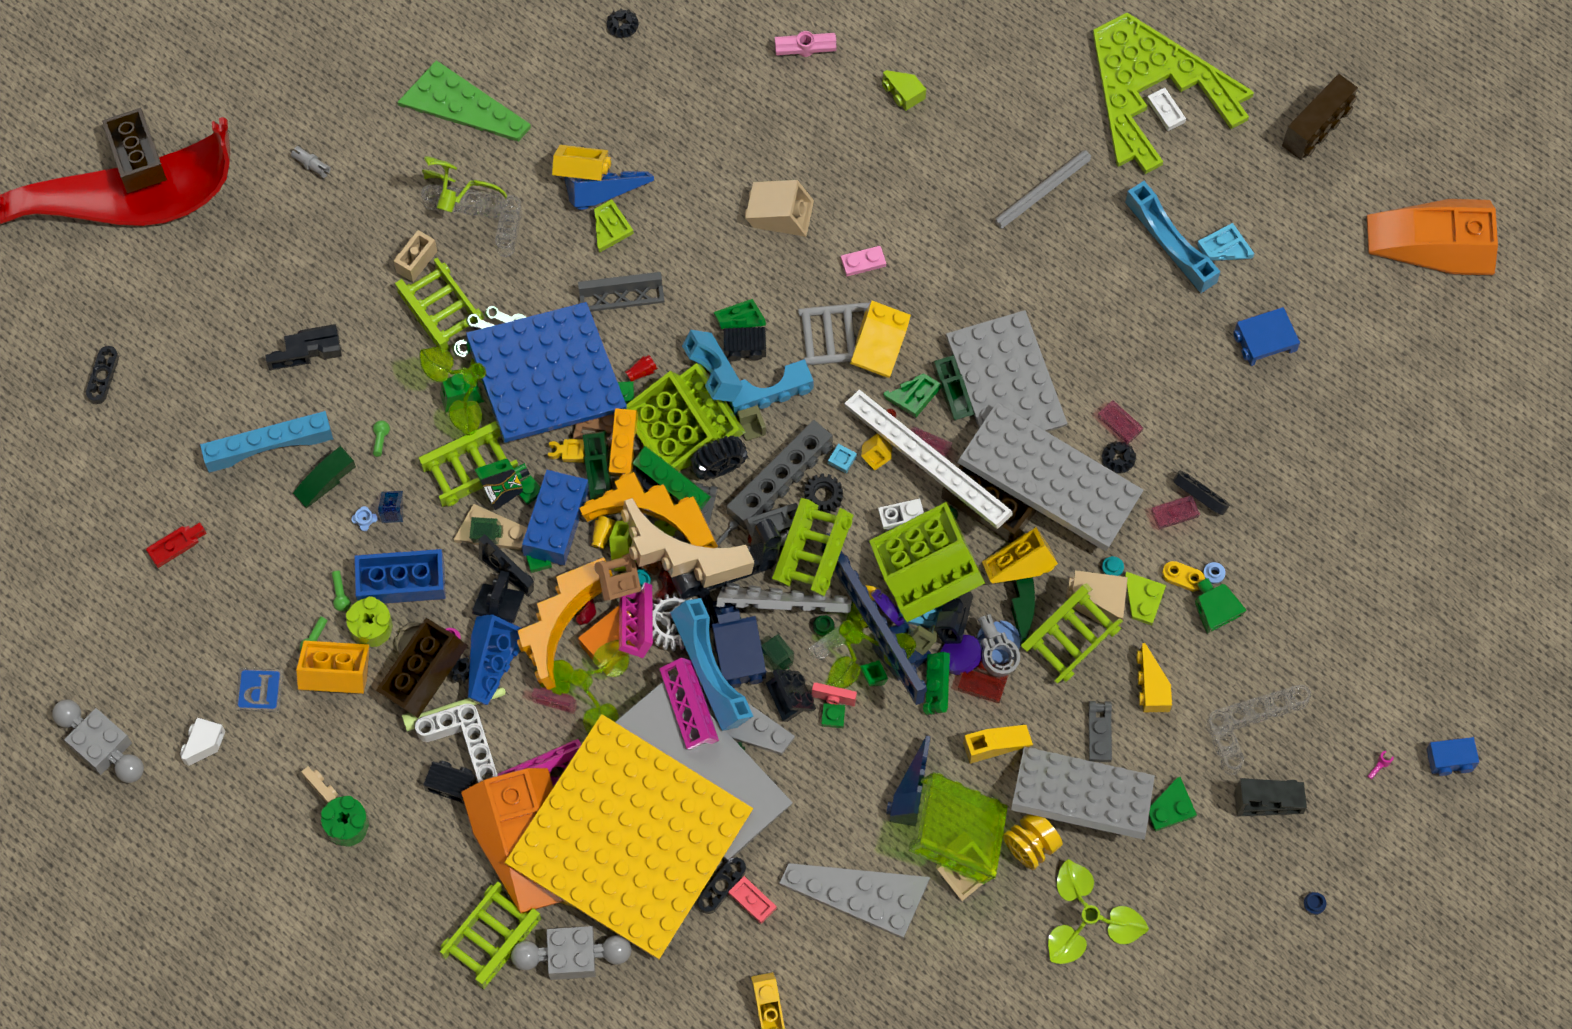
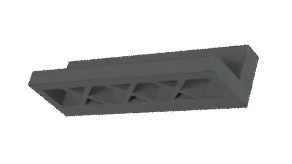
[578,272,665,312]

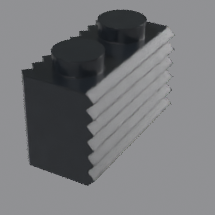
[723,327,766,361]
[423,760,476,804]

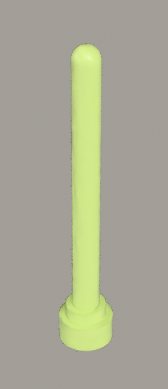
[402,688,506,731]

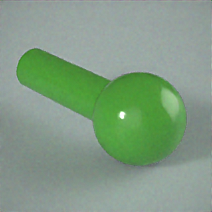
[373,420,390,457]
[331,571,351,612]
[300,616,328,651]

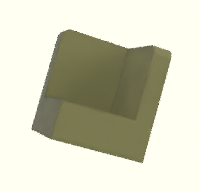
[737,405,766,441]
[906,625,937,655]

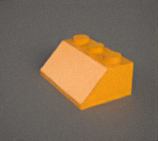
[296,640,369,694]

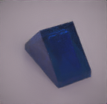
[378,491,403,523]

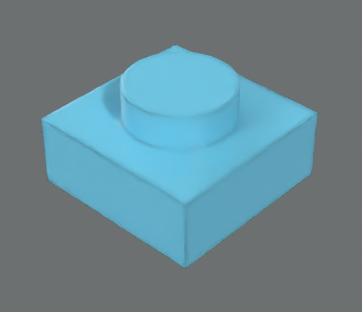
[828,444,857,473]

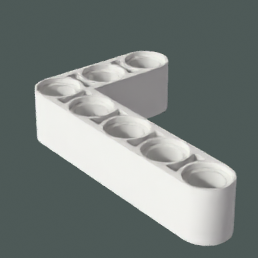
[415,703,498,782]

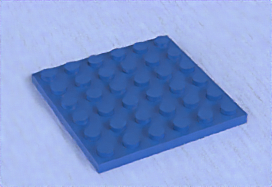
[466,302,627,443]

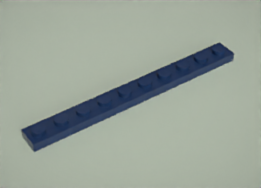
[821,533,927,705]

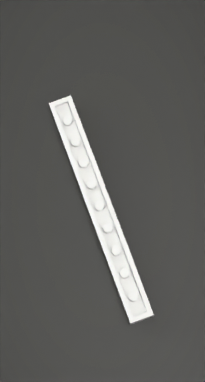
[844,390,1012,529]

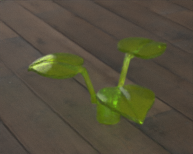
[419,347,486,436]
[826,601,916,689]
[536,640,630,733]

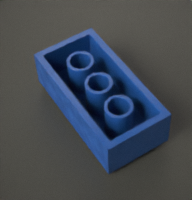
[522,470,589,566]
[355,549,446,604]

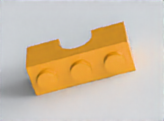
[609,408,638,476]

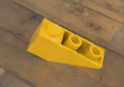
[1136,643,1172,712]
[963,725,1033,764]
[751,972,785,1029]

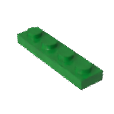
[633,446,711,510]

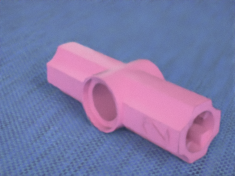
[775,31,836,57]

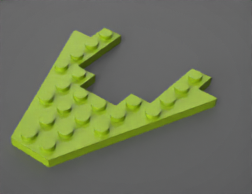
[1093,13,1254,174]

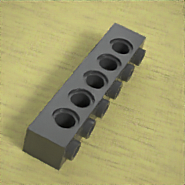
[727,420,833,530]

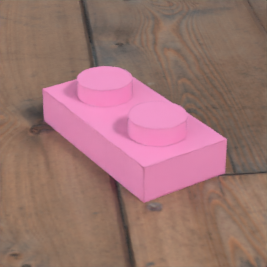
[841,246,886,277]

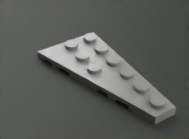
[717,583,852,613]
[676,668,795,755]
[779,863,930,939]

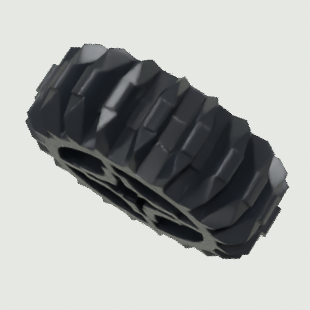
[690,436,748,480]

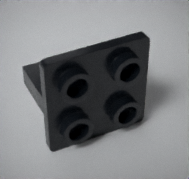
[472,571,524,623]
[766,669,816,722]

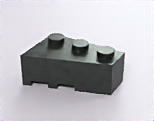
[1234,778,1307,817]

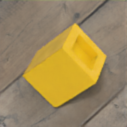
[861,433,892,470]

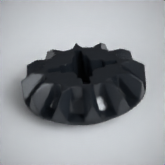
[606,8,639,38]
[1102,441,1136,473]

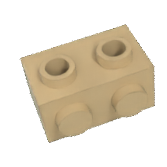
[394,230,438,282]

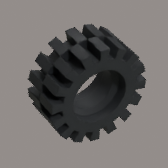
[804,473,843,513]

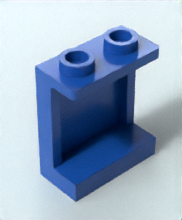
[1233,307,1300,366]

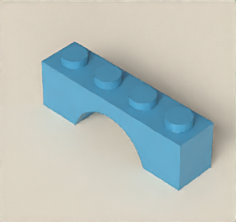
[682,330,743,402]
[729,359,814,415]

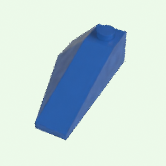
[564,171,654,209]
[468,615,522,705]

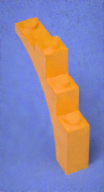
[579,472,718,548]
[517,557,613,690]

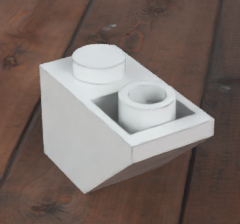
[878,499,924,530]
[180,718,226,766]

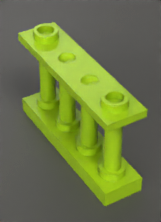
[395,258,485,353]
[419,421,519,507]
[772,498,854,597]
[1021,583,1123,684]
[440,881,541,989]

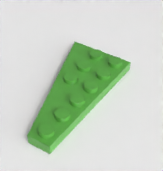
[397,60,531,142]

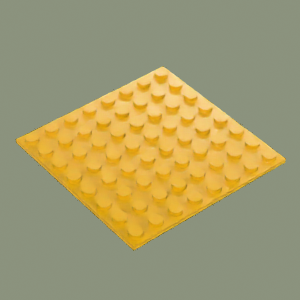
[505,714,754,960]

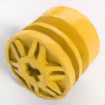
[1003,814,1063,870]

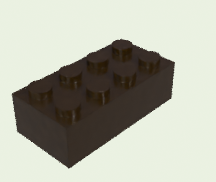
[1282,73,1358,160]
[102,108,167,194]
[941,464,1036,543]
[376,618,468,718]

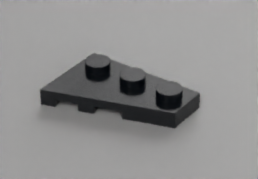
[479,534,534,597]

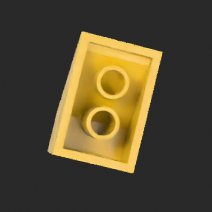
[850,301,911,378]
[982,527,1058,584]

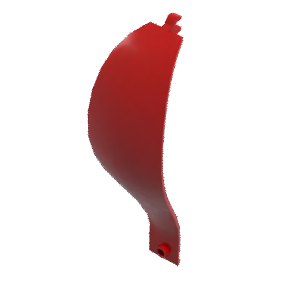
[0,117,231,226]

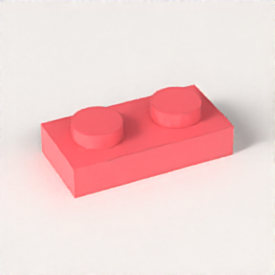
[728,876,777,924]

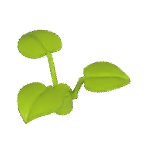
[422,156,507,213]
[1048,859,1149,964]

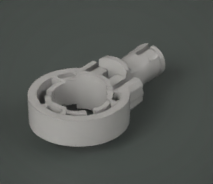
[978,614,1020,677]

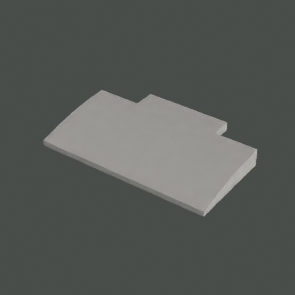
[615,674,793,862]

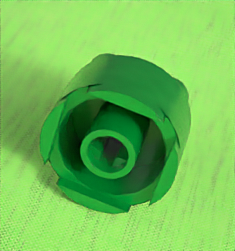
[321,796,369,847]

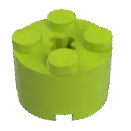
[346,597,393,647]

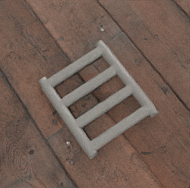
[798,303,870,365]

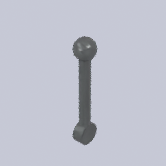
[716,520,738,546]

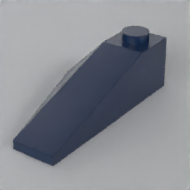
[886,736,931,826]

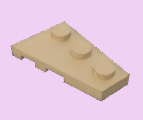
[454,504,527,550]

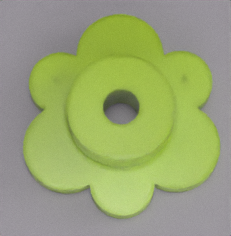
[654,520,677,537]

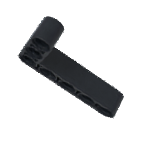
[672,519,782,599]

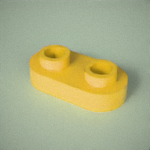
[1162,561,1205,592]

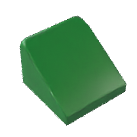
[860,660,888,686]

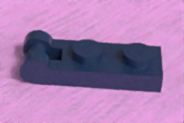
[712,601,741,624]

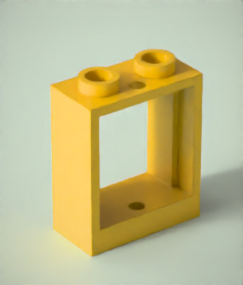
[552,145,611,181]

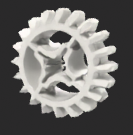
[652,593,693,652]

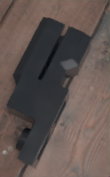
[265,324,342,371]
[935,591,973,644]

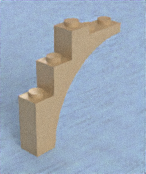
[621,498,754,588]

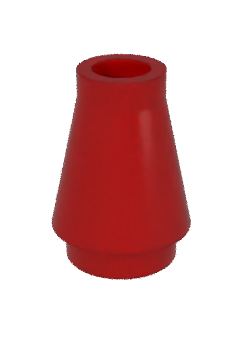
[626,355,658,381]

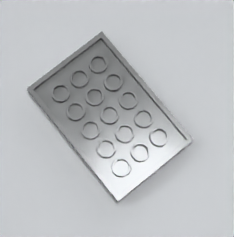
[945,310,1068,432]
[1011,747,1155,840]

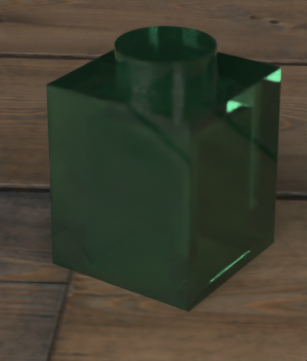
[469,517,504,544]
[761,634,794,670]

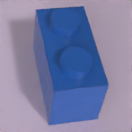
[1426,737,1479,776]

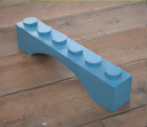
[1125,181,1220,293]
[200,411,333,473]
[670,598,753,731]

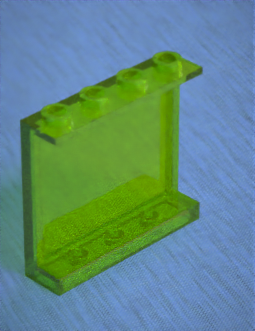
[908,772,1008,884]

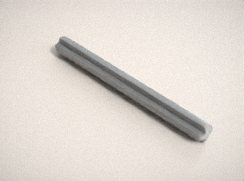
[995,150,1091,228]

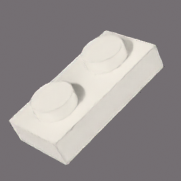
[1147,88,1186,131]

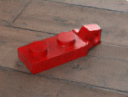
[146,522,207,568]

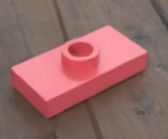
[812,682,857,707]

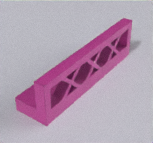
[619,582,653,658]
[659,658,719,750]
[497,739,582,786]

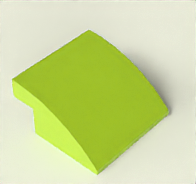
[627,363,746,471]
[869,502,985,622]

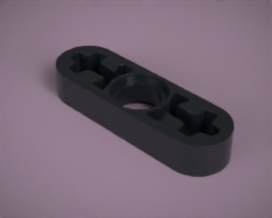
[86,346,119,404]
[1173,470,1230,515]
[698,857,746,914]

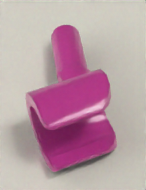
[1367,751,1394,780]

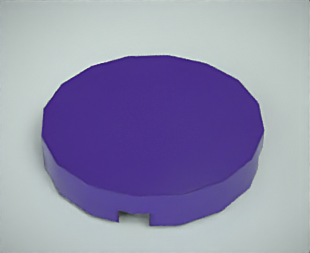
[871,589,905,627]
[941,635,982,675]

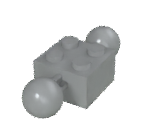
[52,699,144,783]
[511,926,631,980]

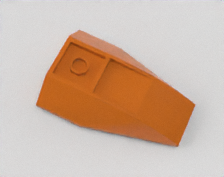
[1367,199,1498,275]
[461,768,564,914]

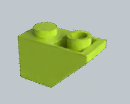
[882,70,926,111]
[609,521,636,571]

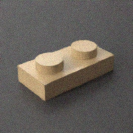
[301,766,338,804]

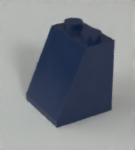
[712,616,766,688]

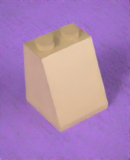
[745,180,814,237]
[1066,570,1128,633]

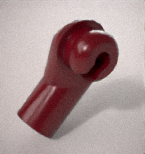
[575,599,596,625]

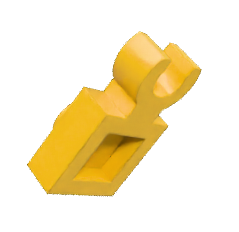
[548,439,585,462]

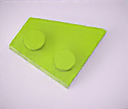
[594,199,634,253]
[1125,572,1166,626]

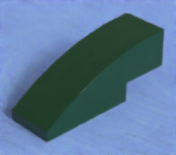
[932,355,975,421]
[583,431,612,499]
[293,446,356,509]
[1010,577,1035,646]

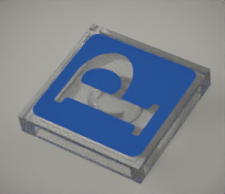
[235,668,284,713]

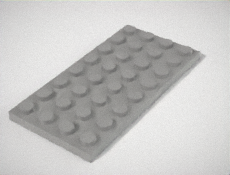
[957,402,1143,551]

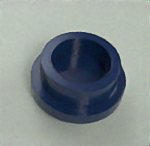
[1303,892,1327,915]

